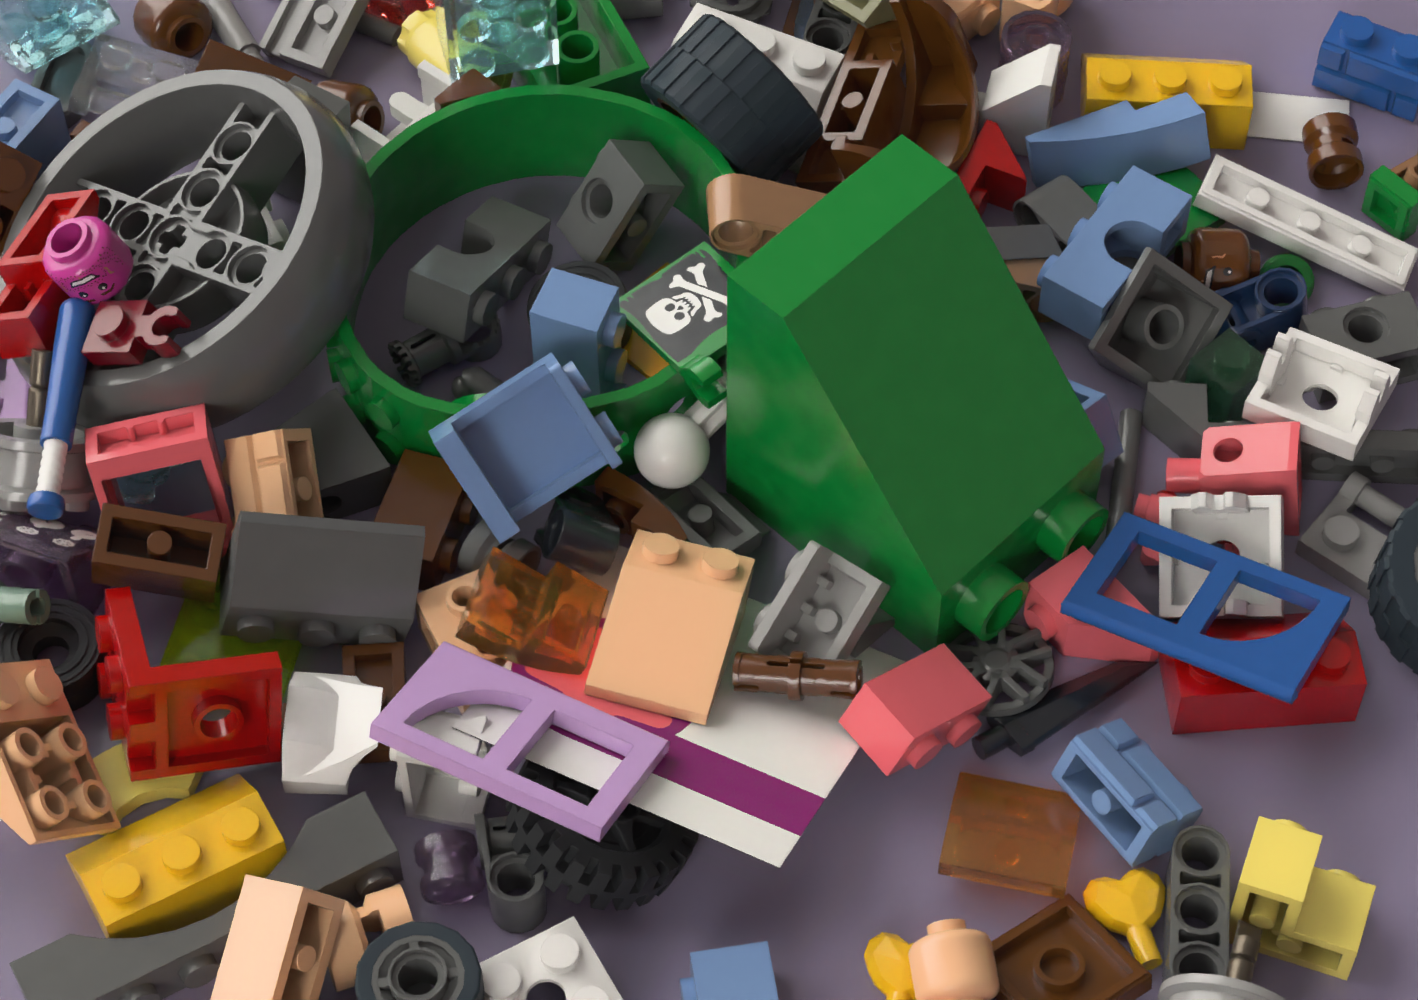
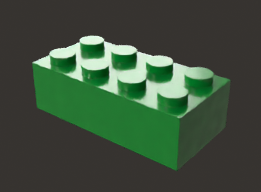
[470,0,651,104]

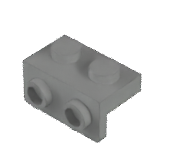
[748,540,891,660]

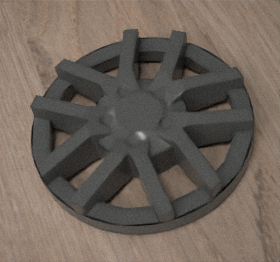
[945,623,1055,717]

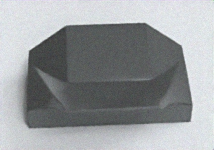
[648,476,771,556]

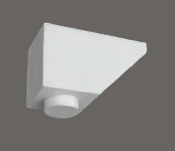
[978,44,1061,156]

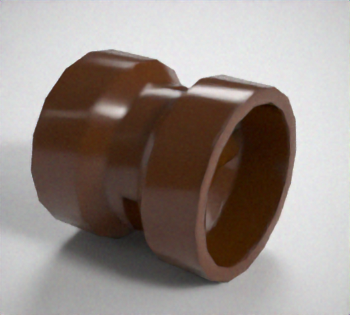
[1302,112,1364,190]

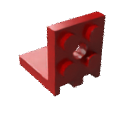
[95,586,282,782]

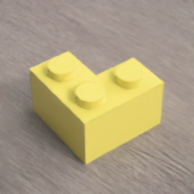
[1229,816,1376,981]

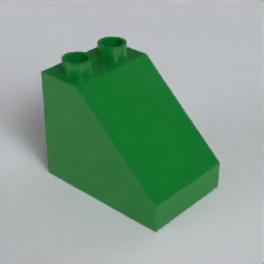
[726,134,1109,653]

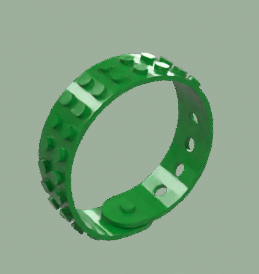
[326,84,749,487]

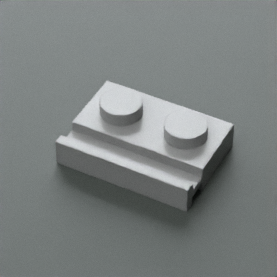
[259,0,370,78]

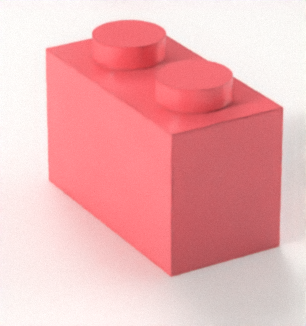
[838,643,992,776]

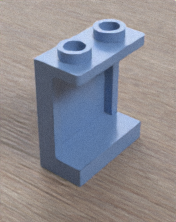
[428,352,624,544]

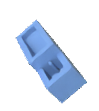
[1025,92,1211,187]

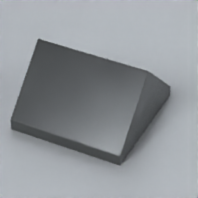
[1088,247,1234,390]

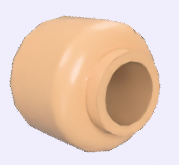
[908,919,1000,1000]

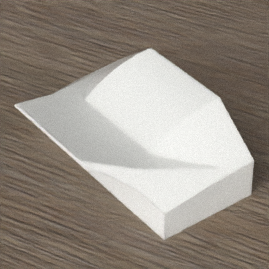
[282,672,383,795]

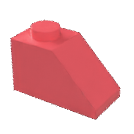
[1023,545,1159,662]

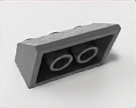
[220,511,425,647]

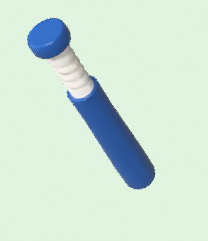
[27,297,96,520]

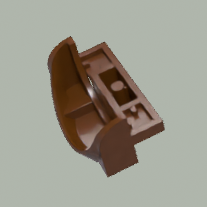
[795,0,979,194]

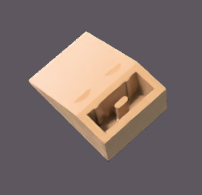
[0,659,121,845]

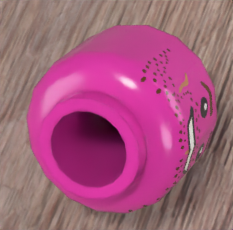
[42,216,134,305]

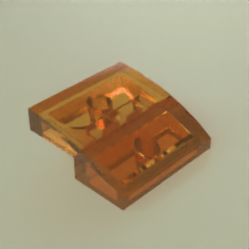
[455,546,609,675]
[938,771,1081,899]

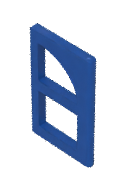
[1060,512,1351,704]

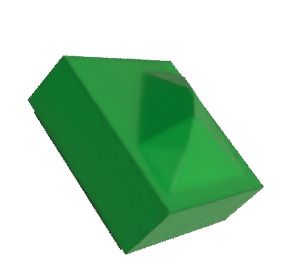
[1361,165,1418,242]

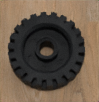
[505,760,699,911]

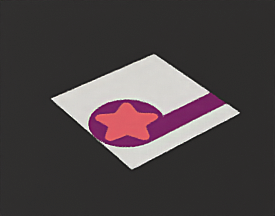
[452,545,905,868]

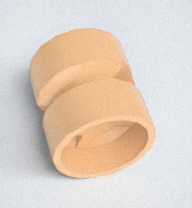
[328,884,414,992]

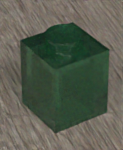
[1185,328,1265,423]

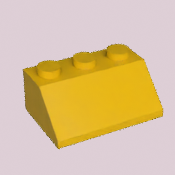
[1080,53,1253,150]
[65,773,287,938]

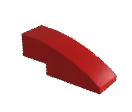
[0,189,100,359]

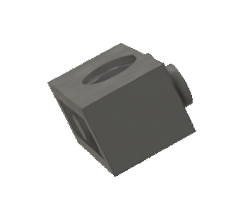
[556,139,685,271]
[1298,291,1418,404]

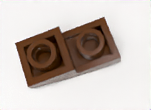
[595,466,688,542]

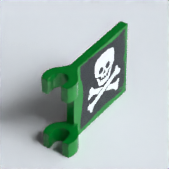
[619,241,735,409]

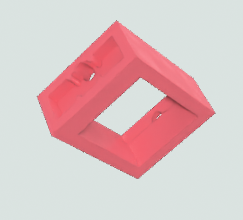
[85,403,235,557]

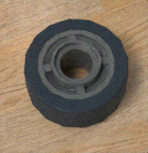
[355,921,484,1000]

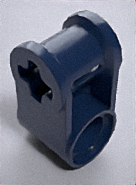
[1214,267,1308,364]

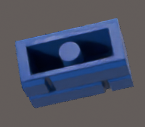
[1312,11,1418,122]

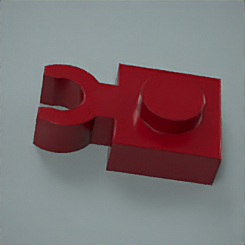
[81,300,191,365]

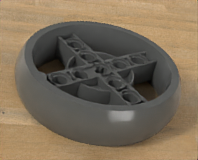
[0,69,375,429]

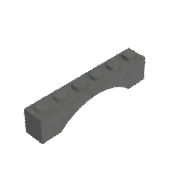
[9,791,404,1000]

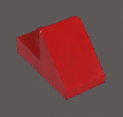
[956,119,1027,217]

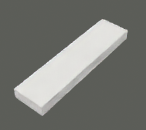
[1192,154,1418,296]

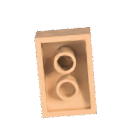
[584,529,755,725]

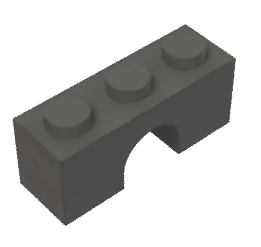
[403,196,553,343]

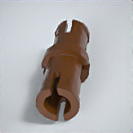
[732,651,863,701]

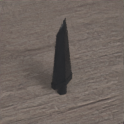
[971,662,1158,760]

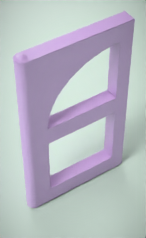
[369,641,670,842]

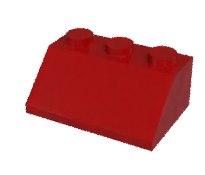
[1158,612,1367,735]

